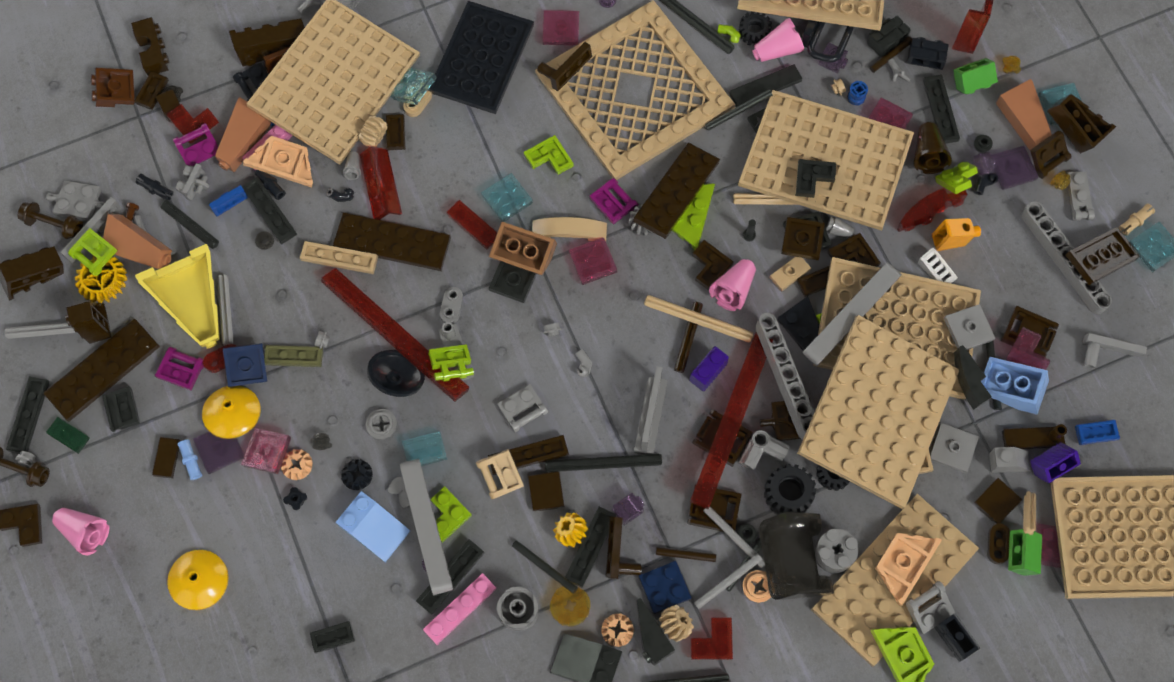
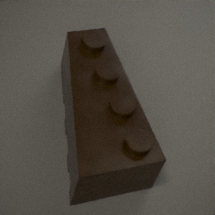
[229,18,305,67]

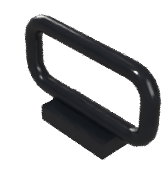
[802,20,854,63]

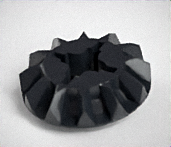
[341,459,373,490]

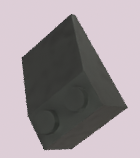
[550,633,622,682]

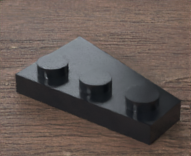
[777,296,820,351]

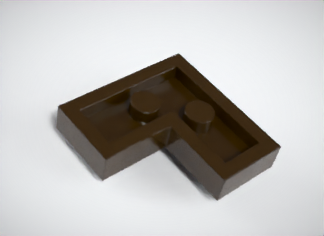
[827,233,881,267]
[692,240,734,290]
[0,503,42,547]

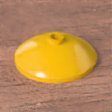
[202,385,261,439]
[167,550,229,610]

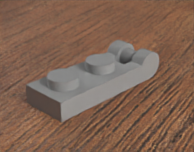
[1066,172,1095,221]

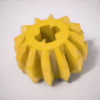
[553,512,588,547]

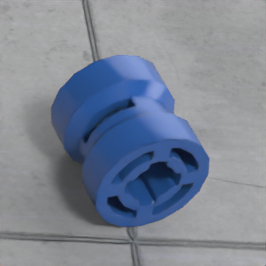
[847,81,868,106]

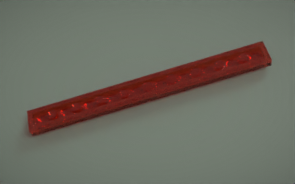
[321,268,469,402]
[690,332,773,509]

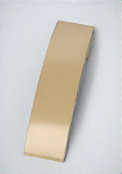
[532,217,607,242]

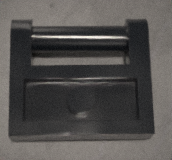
[233,62,269,101]

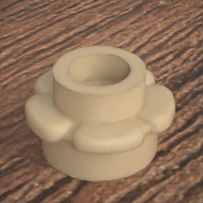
[831,79,846,96]

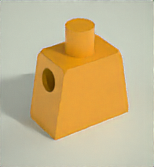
[931,218,981,251]

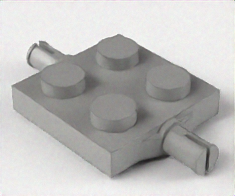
[46,181,105,221]

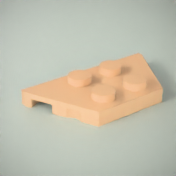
[243,136,313,188]
[875,533,942,606]

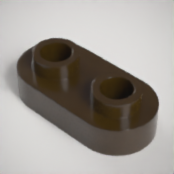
[987,523,1010,565]

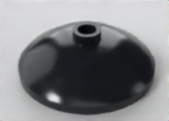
[367,350,425,397]

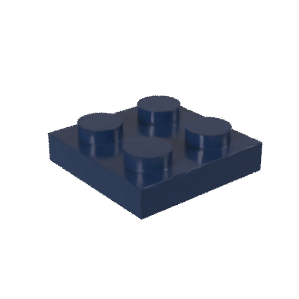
[223,343,267,387]
[639,561,692,614]

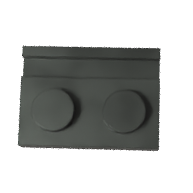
[102,386,140,432]

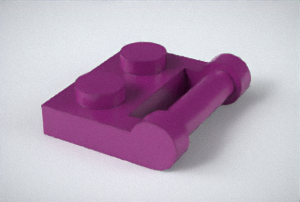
[173,123,218,166]
[589,178,639,225]
[155,347,206,391]

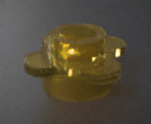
[1002,56,1021,74]
[1051,171,1071,190]

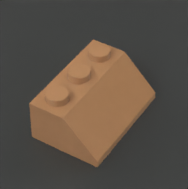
[489,222,557,275]

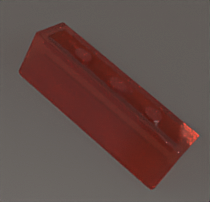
[952,0,993,54]
[359,146,402,220]

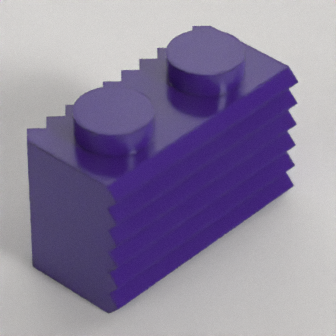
[689,346,729,391]
[1030,442,1081,484]

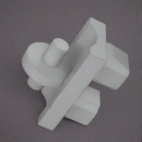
[175,163,210,201]

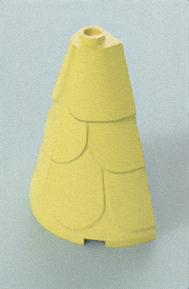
[135,244,220,349]

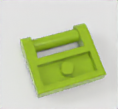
[68,228,118,276]

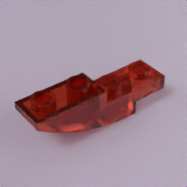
[897,188,968,232]

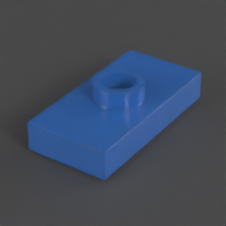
[209,185,248,217]
[1075,420,1120,445]

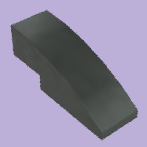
[954,345,992,410]

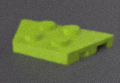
[672,183,715,250]
[870,627,934,682]

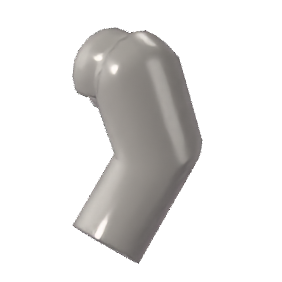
[576,349,593,377]

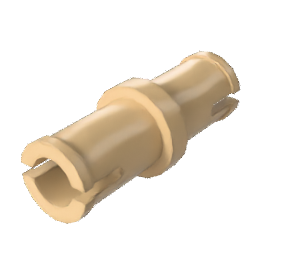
[1119,204,1155,236]

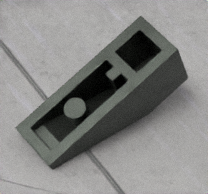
[637,598,675,666]

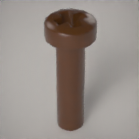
[125,202,139,221]

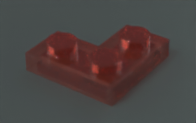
[167,104,219,144]
[691,617,733,660]

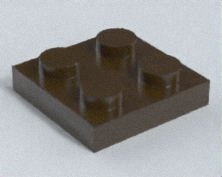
[781,217,825,261]

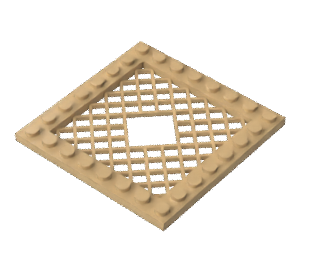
[535,0,735,180]

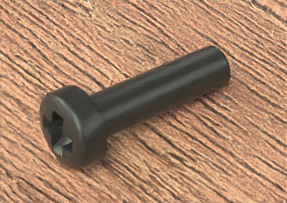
[743,219,756,242]

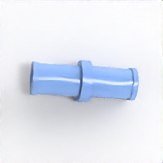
[177,439,203,480]

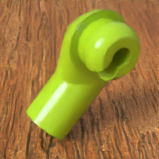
[717,24,741,43]

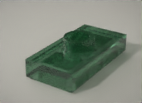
[46,417,90,454]

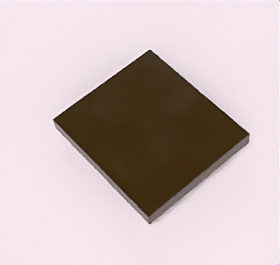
[528,472,564,511]
[974,478,1023,524]

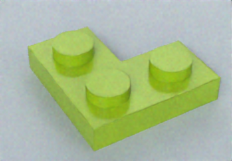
[524,135,574,175]
[935,161,978,194]
[430,486,472,543]

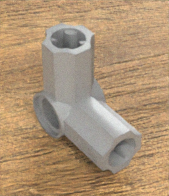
[739,430,790,471]

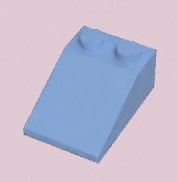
[981,357,1049,414]
[336,491,410,563]

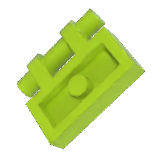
[428,344,474,381]

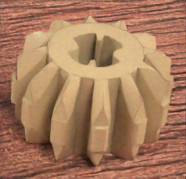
[359,116,387,148]
[659,605,694,642]

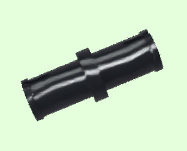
[255,170,286,200]
[136,174,174,200]

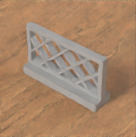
[634,366,668,454]

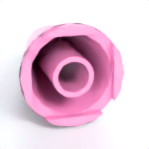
[752,18,804,62]
[709,259,756,311]
[52,508,110,556]

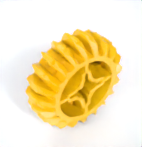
[75,256,128,304]

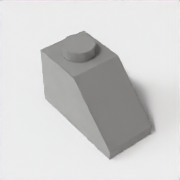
[989,447,1032,473]

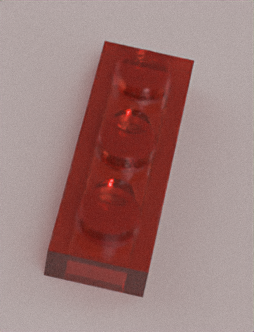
[446,200,497,250]

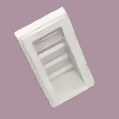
[917,248,958,283]

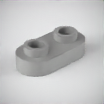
[440,287,463,324]

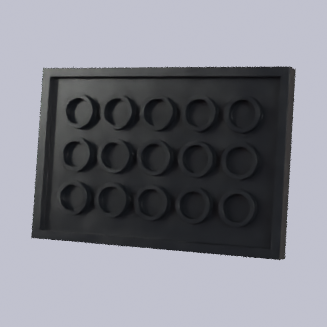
[428,1,534,114]

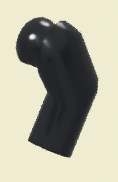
[974,173,998,195]
[326,188,354,202]

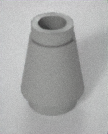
[343,152,361,180]
[825,216,854,238]

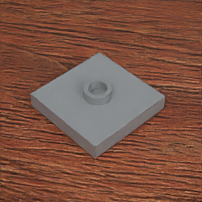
[944,304,996,350]
[930,423,979,474]

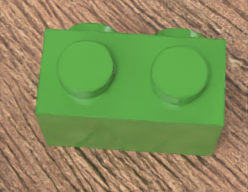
[953,58,998,94]
[1008,529,1042,576]

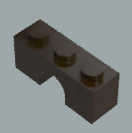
[131,17,170,76]

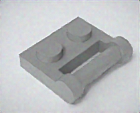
[497,384,548,433]
[906,581,955,634]

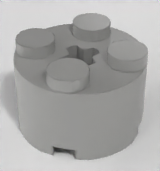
[814,529,858,574]
[497,587,539,631]

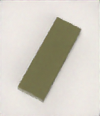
[264,345,324,367]

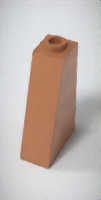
[996,79,1052,150]
[215,97,272,172]
[103,214,172,269]

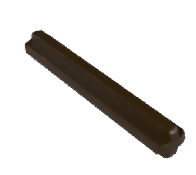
[674,301,703,373]

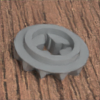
[366,409,397,440]

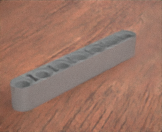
[1022,201,1112,315]
[802,262,902,366]
[755,313,814,440]
[400,458,453,596]

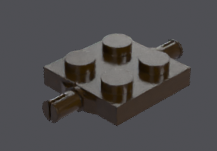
[760,398,811,441]

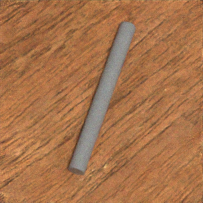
[703,505,767,568]
[694,554,763,609]

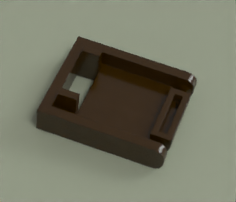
[1001,306,1059,359]
[692,410,753,467]
[687,484,742,532]

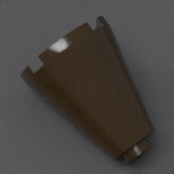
[914,122,952,174]

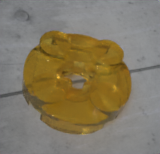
[550,586,591,627]

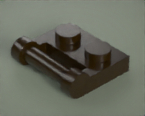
[1030,131,1072,179]

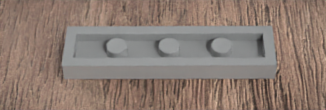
[60,197,122,263]

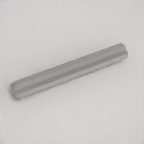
[217,274,233,346]
[5,322,78,339]

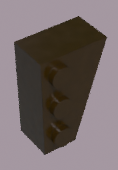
[1047,94,1116,154]
[0,246,64,301]
[65,301,112,344]

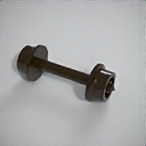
[18,202,83,239]
[0,447,50,487]

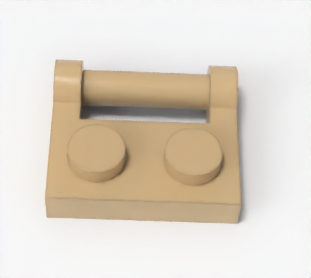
[476,449,524,499]

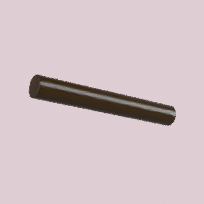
[870,36,912,73]
[656,547,716,562]

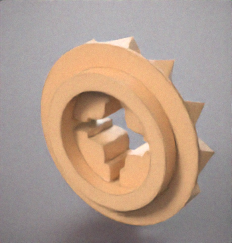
[281,449,313,480]
[742,570,775,603]
[601,614,634,647]

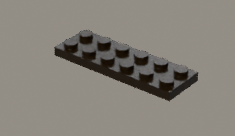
[633,142,720,239]
[333,212,451,272]
[43,319,160,422]

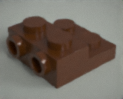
[91,68,135,108]

